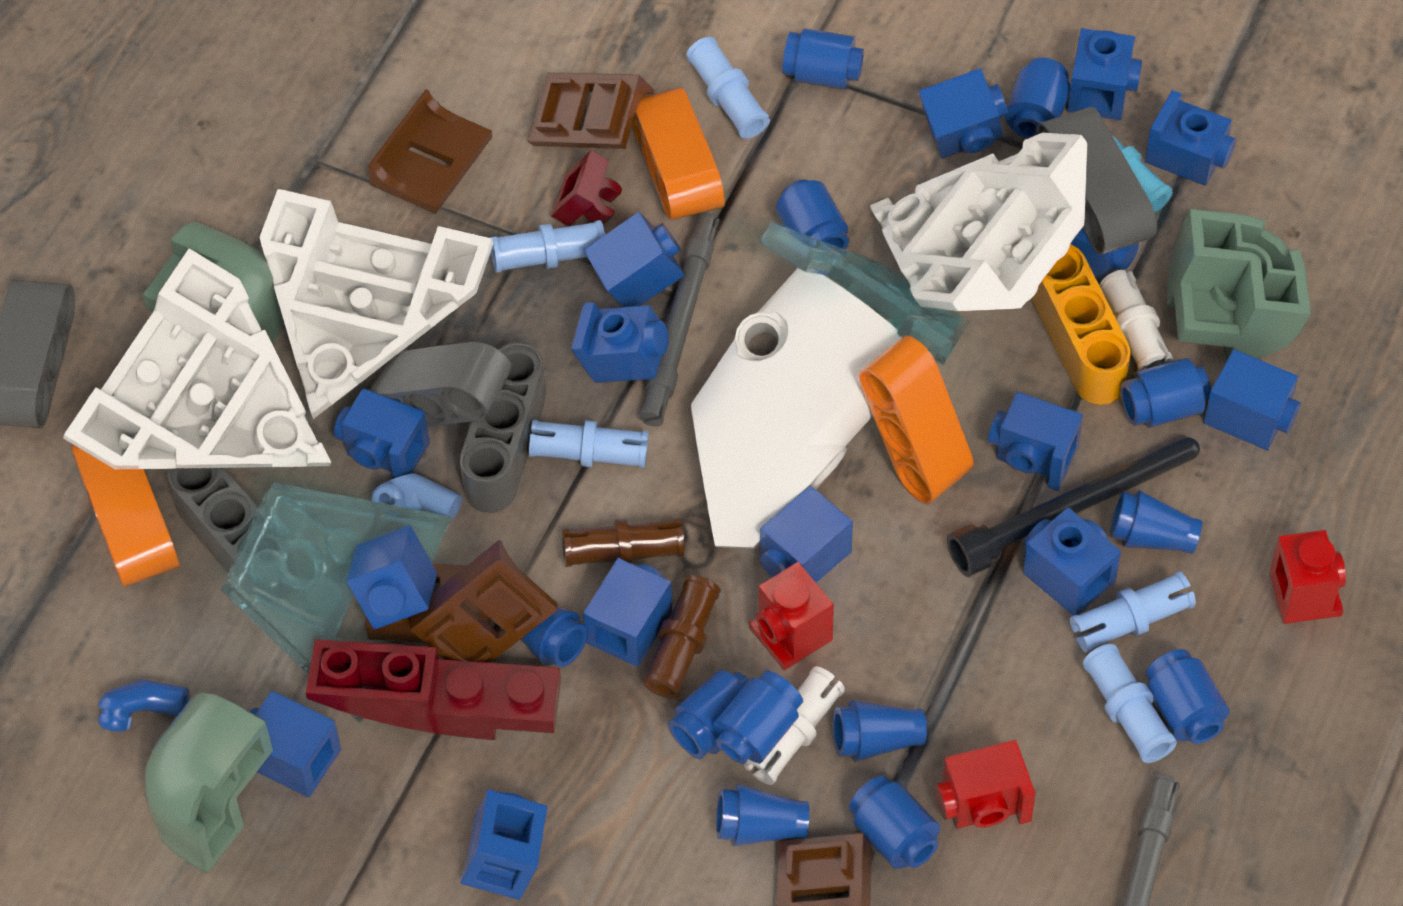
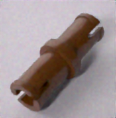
[562,518,684,567]
[643,575,721,699]

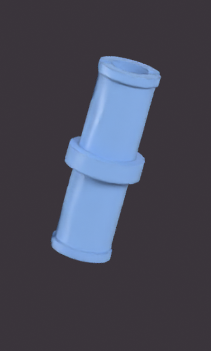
[686,37,770,139]
[490,220,605,273]
[529,419,649,469]
[1070,571,1196,653]
[1083,644,1177,763]

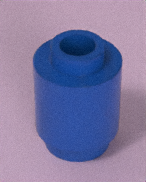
[782,28,864,90]
[1005,58,1071,139]
[775,180,849,264]
[1120,358,1211,428]
[1146,649,1229,744]
[668,670,749,759]
[714,670,803,765]
[849,776,940,869]

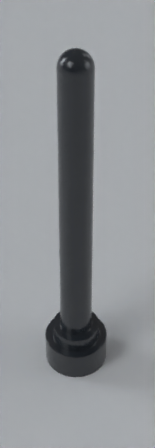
[947,437,1200,577]

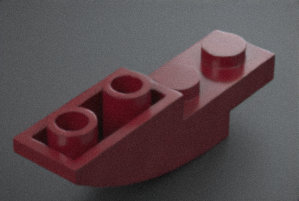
[306,639,561,740]

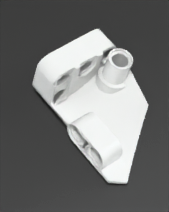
[691,264,905,549]

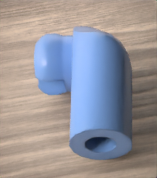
[371,473,463,521]

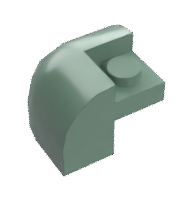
[1167,209,1311,360]
[143,221,284,344]
[144,692,273,874]

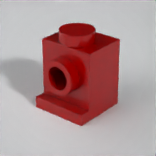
[1269,530,1346,624]
[749,562,834,671]
[935,740,1036,829]

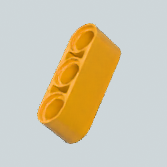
[1032,244,1131,405]

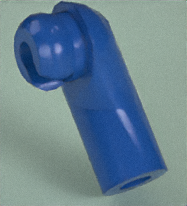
[97,679,190,732]

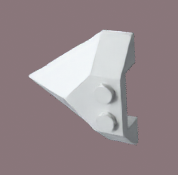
[870,133,1087,311]
[259,189,493,419]
[63,249,331,469]

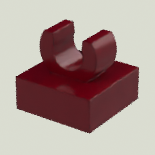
[551,150,622,226]

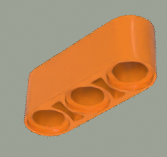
[632,87,725,221]
[858,335,974,504]
[71,445,180,587]

